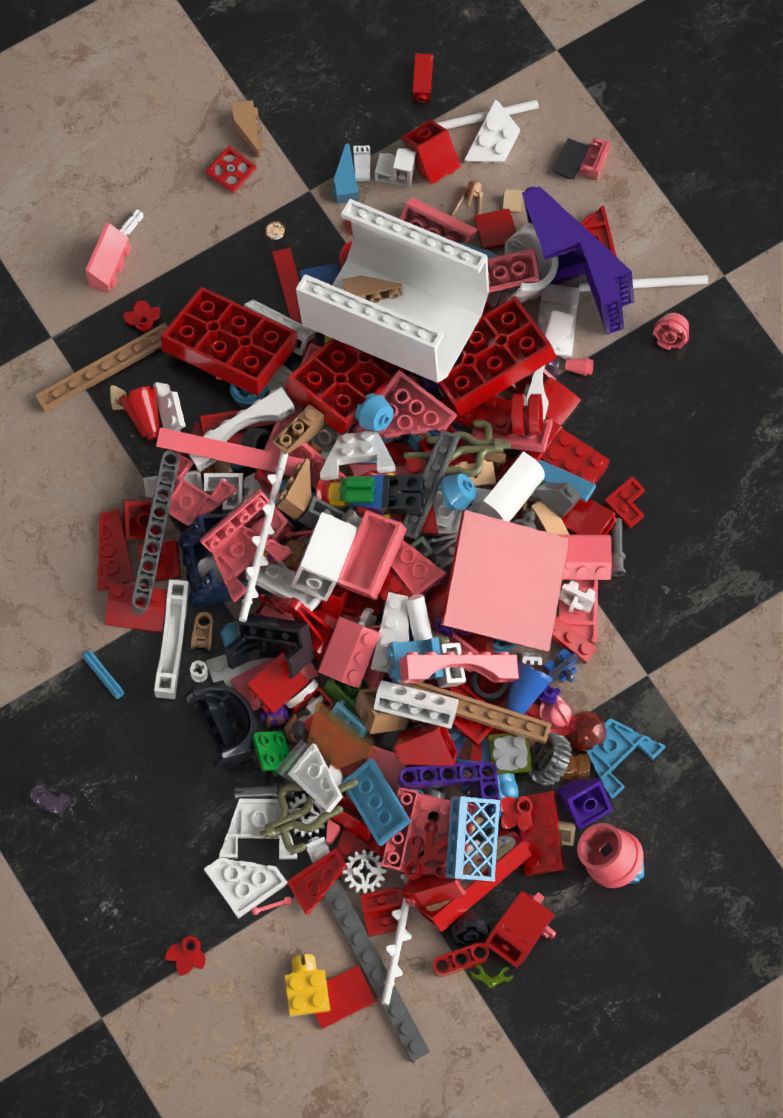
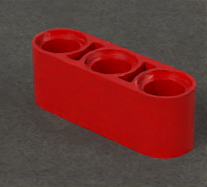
[432,943,489,977]

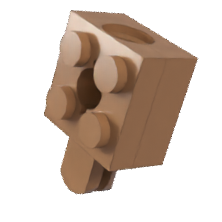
[354,688,409,734]

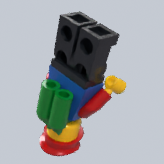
[316,470,426,526]

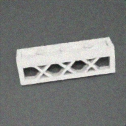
[244,300,316,356]

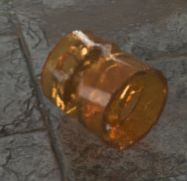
[561,754,590,780]

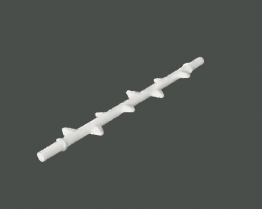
[239,451,288,622]
[381,814,429,1005]

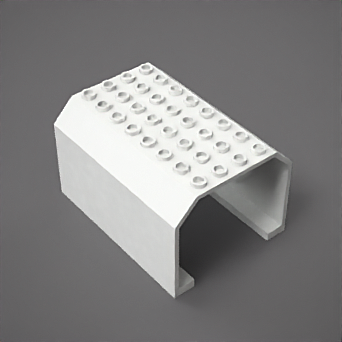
[296,199,489,383]

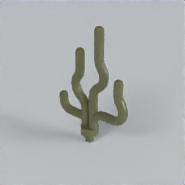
[403,420,511,477]
[259,778,358,854]

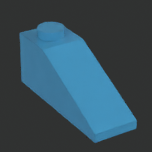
[331,144,359,204]

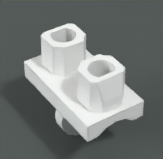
[559,580,596,613]

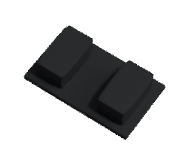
[552,138,590,180]

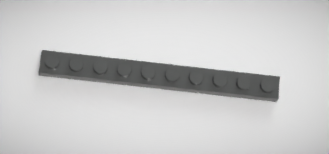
[324,879,430,1062]

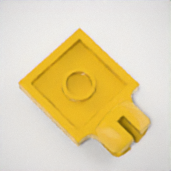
[285,954,330,1017]

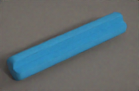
[83,650,124,699]

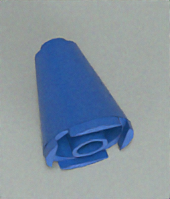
[505,661,552,715]

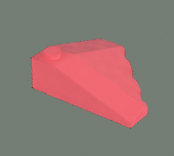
[353,370,457,439]

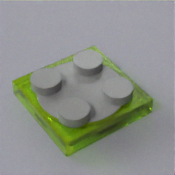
[488,733,532,774]

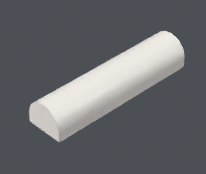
[405,594,433,641]

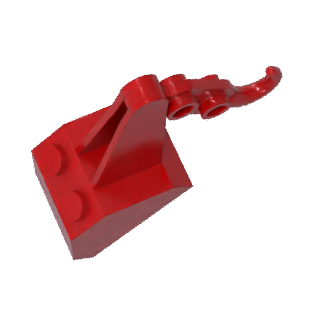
[259,594,337,663]

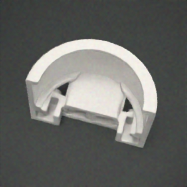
[499,222,558,306]

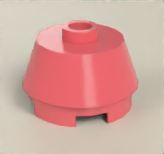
[653,313,689,350]

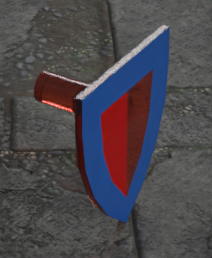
[455,734,490,772]

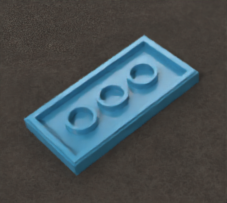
[342,758,411,846]

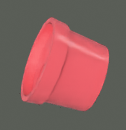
[577,823,644,888]

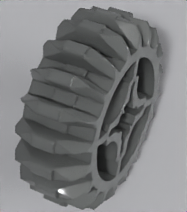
[527,732,572,786]

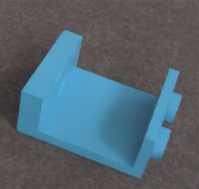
[386,637,443,683]

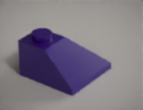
[557,779,613,830]

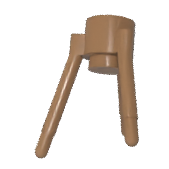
[450,180,483,217]

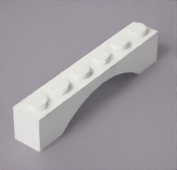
[524,310,575,422]
[188,387,296,472]
[154,579,190,699]

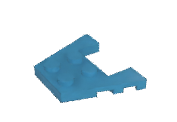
[583,718,666,800]

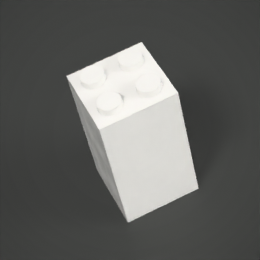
[291,512,358,602]

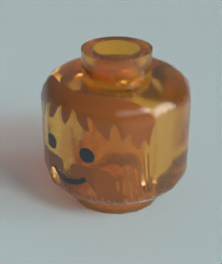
[283,540,306,570]

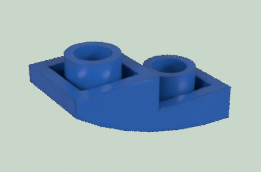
[300,264,340,284]

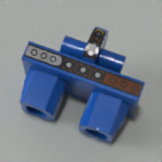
[543,648,578,684]

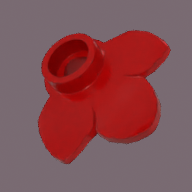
[123,301,161,333]
[500,796,533,832]
[165,936,206,976]

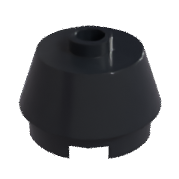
[450,909,490,946]

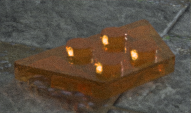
[307,701,377,769]

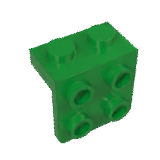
[252,731,294,777]

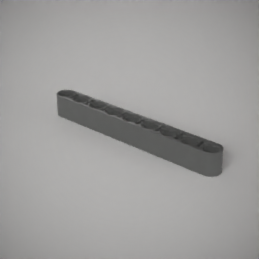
[130,450,179,615]

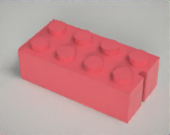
[336,510,407,600]

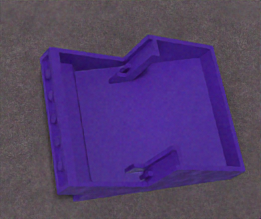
[522,186,635,335]

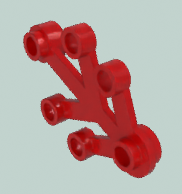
[404,822,449,880]

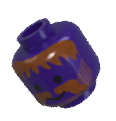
[260,705,289,727]

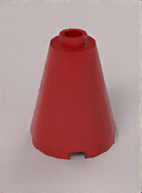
[119,386,160,440]

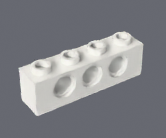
[374,680,459,729]

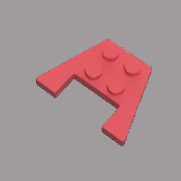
[163,453,237,526]
[212,525,292,602]

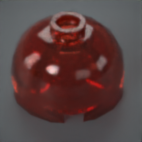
[566,711,607,751]

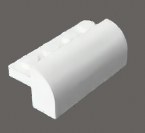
[479,452,545,522]

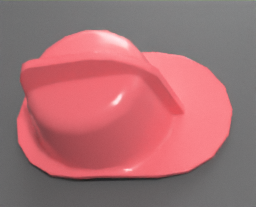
[539,697,572,736]

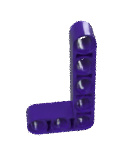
[398,762,501,821]

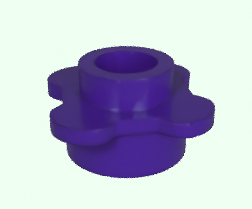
[538,685,561,705]

